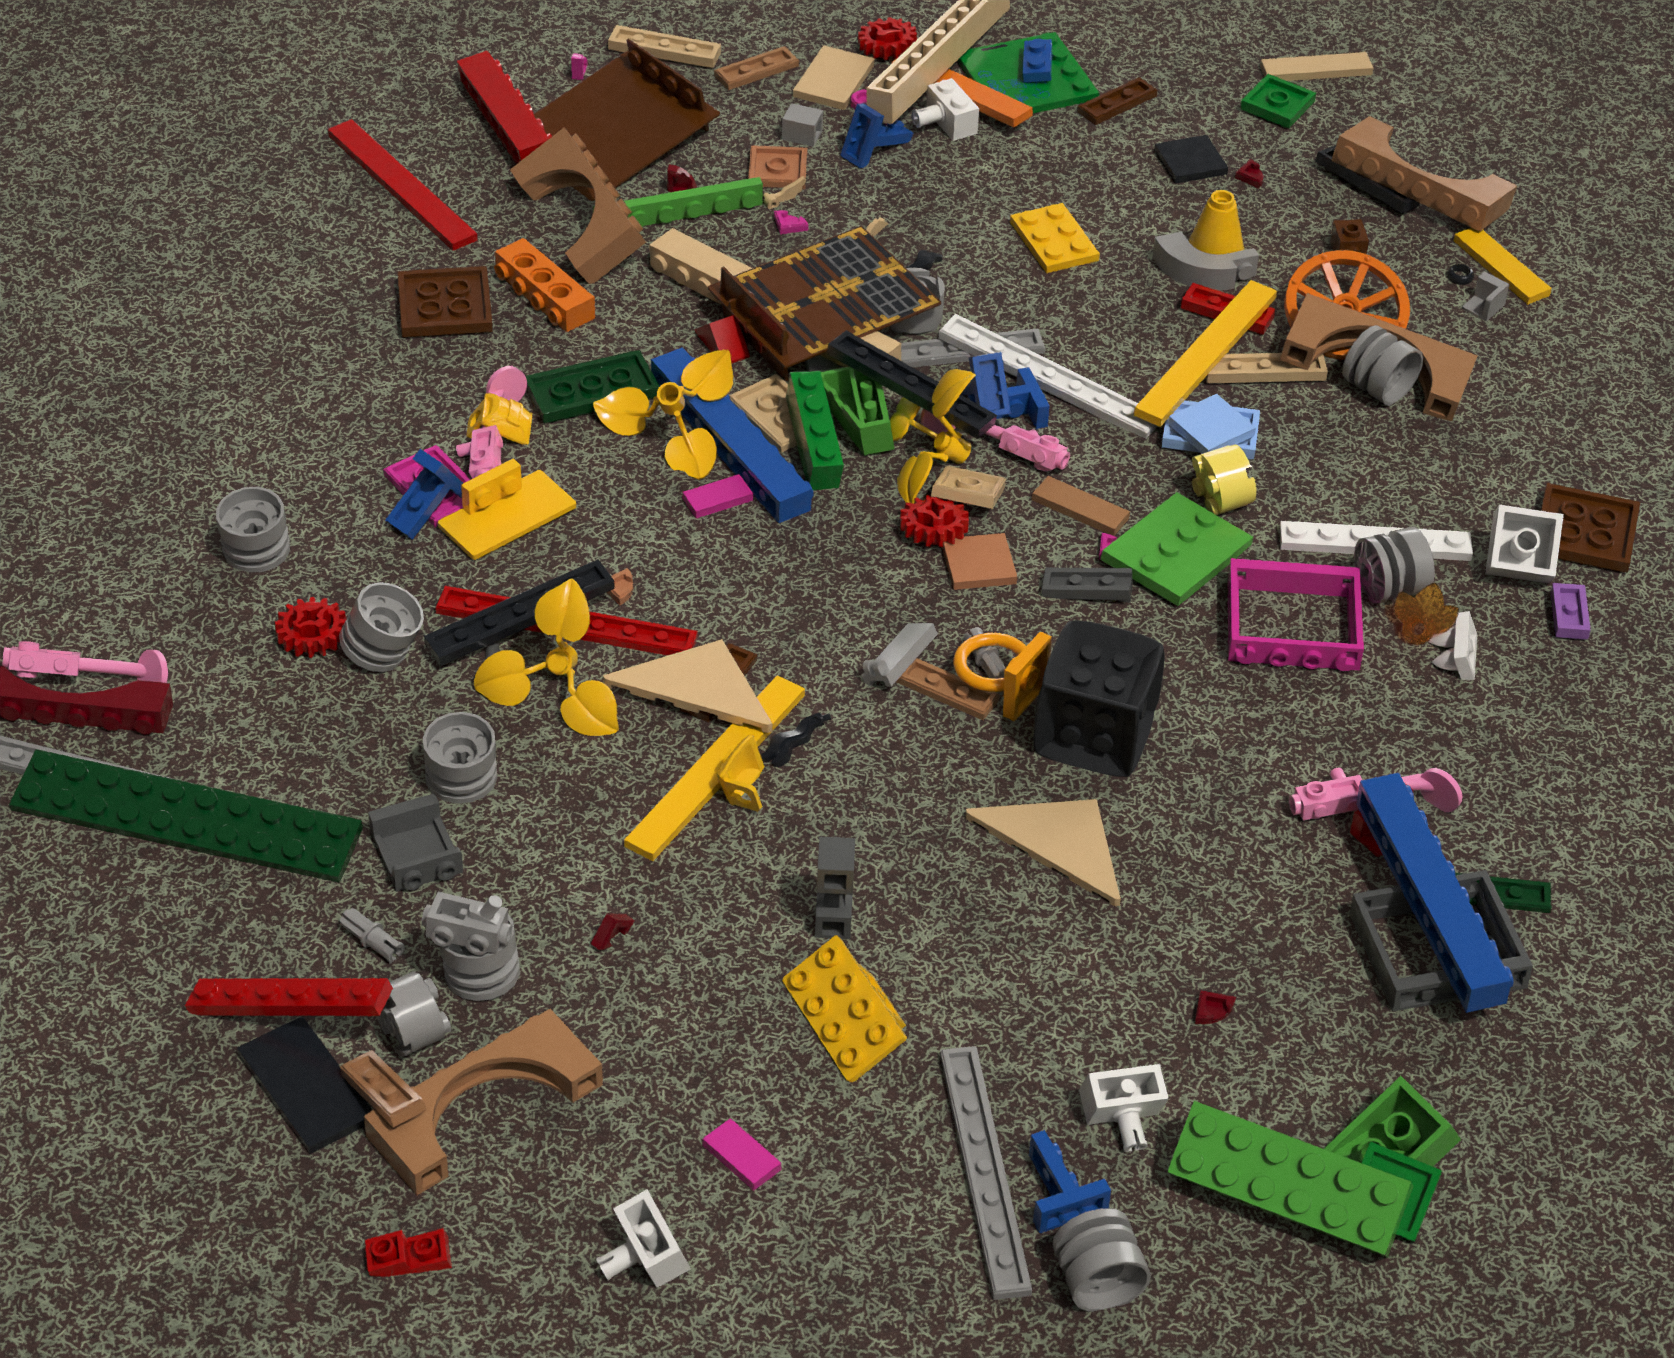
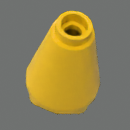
[1189,190,1244,254]

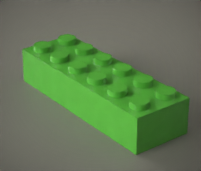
[1167,1101,1413,1258]

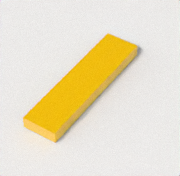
[1454,227,1552,305]

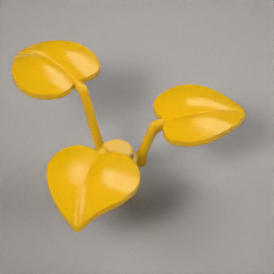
[593,350,734,480]
[890,369,976,504]
[474,579,619,736]

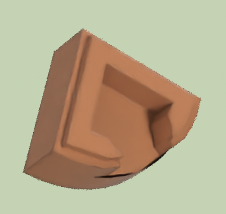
[606,568,633,605]

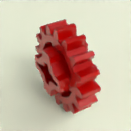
[858,17,917,60]
[900,495,969,547]
[275,597,346,658]

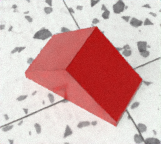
[695,315,750,364]

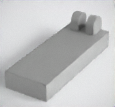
[861,623,938,687]

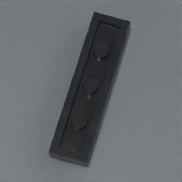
[1315,145,1420,213]

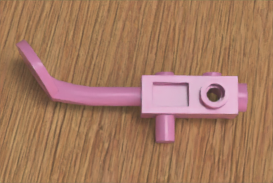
[456,366,527,479]
[921,409,1070,471]
[2,641,168,683]
[1289,768,1462,820]

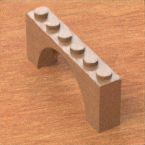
[1331,116,1517,231]
[510,128,646,284]
[1280,293,1478,421]
[364,1009,603,1195]

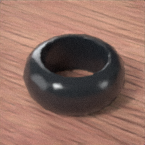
[1447,264,1474,285]

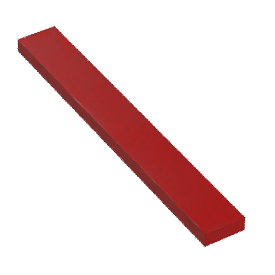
[328,119,478,251]
[435,586,698,656]

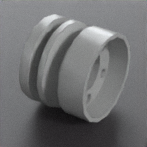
[1342,325,1423,406]
[216,487,290,572]
[1354,526,1435,604]
[339,582,424,672]
[423,712,497,804]
[440,914,520,1001]
[1052,1208,1151,1312]

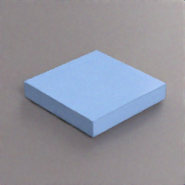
[1168,394,1256,454]

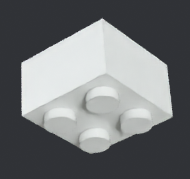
[1485,505,1564,583]

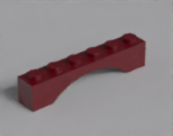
[0,666,173,734]

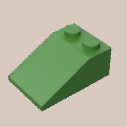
[1324,1076,1461,1166]

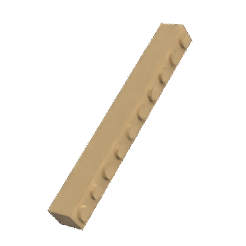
[866,0,1010,124]
[649,228,901,368]

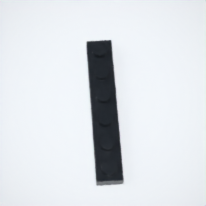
[827,330,997,439]
[424,559,615,666]

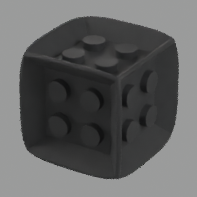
[1033,621,1165,777]

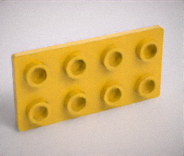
[438,459,576,560]
[782,935,907,1082]

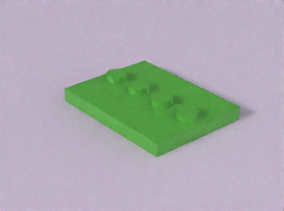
[1101,492,1253,606]

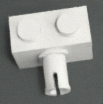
[912,78,979,141]
[1079,1064,1169,1152]
[596,1190,691,1287]

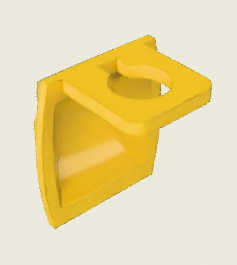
[466,393,533,445]
[717,734,765,812]

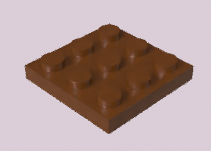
[398,266,493,337]
[1541,483,1641,573]

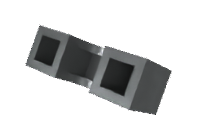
[815,837,855,939]

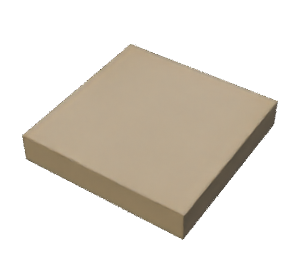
[931,466,1006,509]

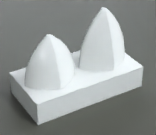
[1427,611,1477,681]

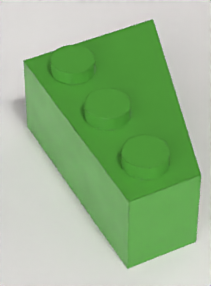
[821,367,895,455]

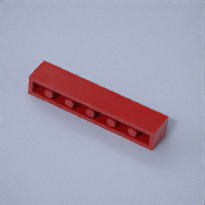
[457,50,552,164]

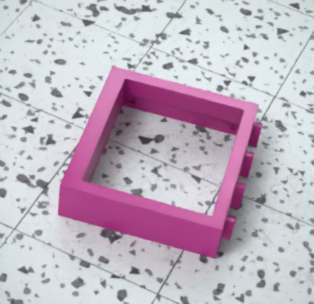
[1227,558,1364,671]

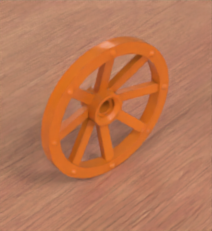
[1284,250,1410,360]

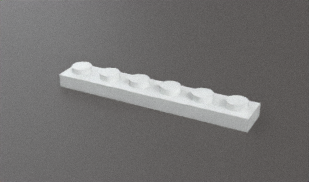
[1279,521,1473,561]

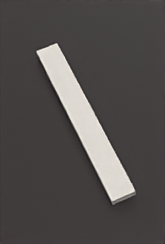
[939,314,1157,439]

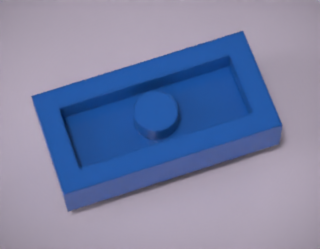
[1023,39,1053,82]

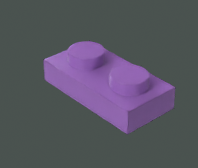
[1550,583,1591,639]

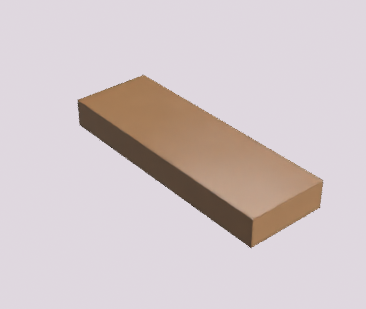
[714,46,799,90]
[1032,476,1130,536]
[896,658,1000,720]
[340,1050,426,1128]

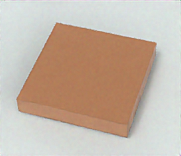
[748,145,807,189]
[942,533,1017,590]

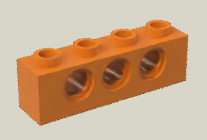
[494,238,595,332]

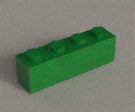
[786,371,844,491]

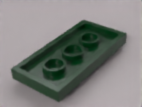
[526,349,660,423]

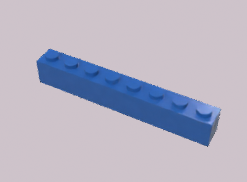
[651,347,813,523]
[1356,773,1513,1013]

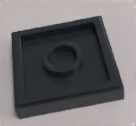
[1154,135,1228,184]

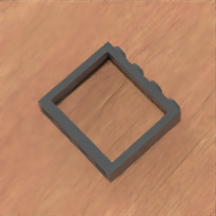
[1349,870,1533,1011]

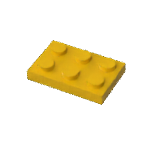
[1010,203,1100,273]

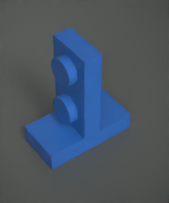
[840,103,913,168]
[960,352,1011,416]
[968,367,1050,429]
[385,449,463,539]
[1029,1130,1111,1234]

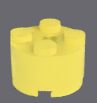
[1192,444,1256,515]

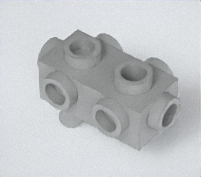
[421,892,513,955]

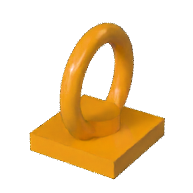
[953,632,1052,721]

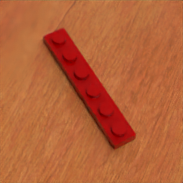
[185,978,393,1016]

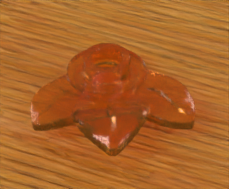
[1394,583,1459,645]

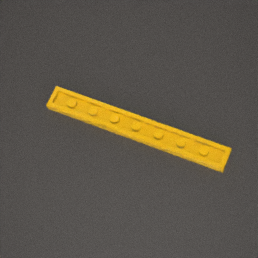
[1134,280,1277,427]
[624,675,805,861]

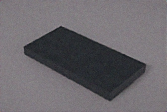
[237,1016,372,1154]

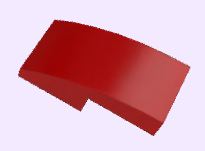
[365,1228,452,1277]

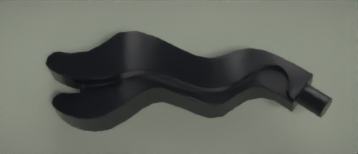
[905,250,943,270]
[761,712,831,767]

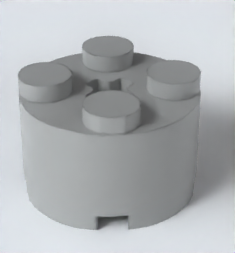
[890,268,945,334]
[376,971,451,1057]

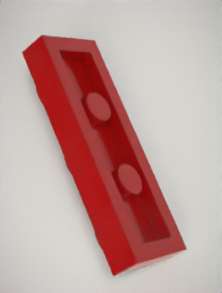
[1181,283,1275,335]

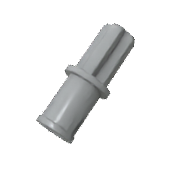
[963,627,1006,678]
[339,908,405,963]

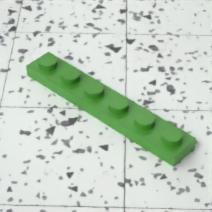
[593,177,763,227]

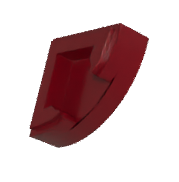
[1235,159,1264,189]
[667,164,697,192]
[590,913,635,950]
[1195,990,1236,1024]

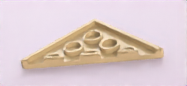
[603,639,773,733]
[966,799,1121,906]

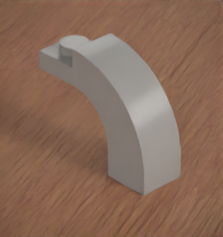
[1152,231,1259,290]

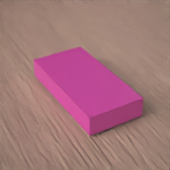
[683,474,753,518]
[702,1118,782,1191]

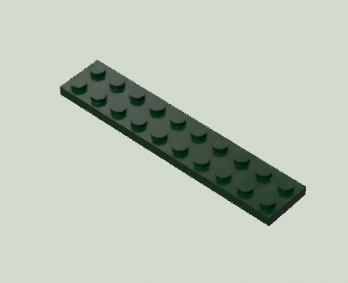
[9,749,363,883]

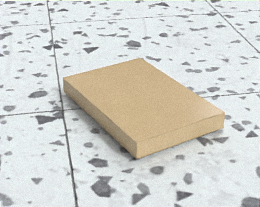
[793,45,875,110]
[729,374,797,453]

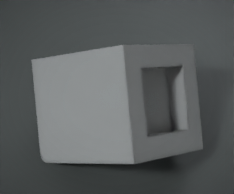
[782,104,823,147]
[1462,272,1509,322]

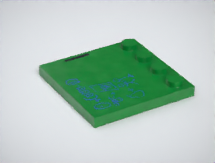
[957,32,1100,121]

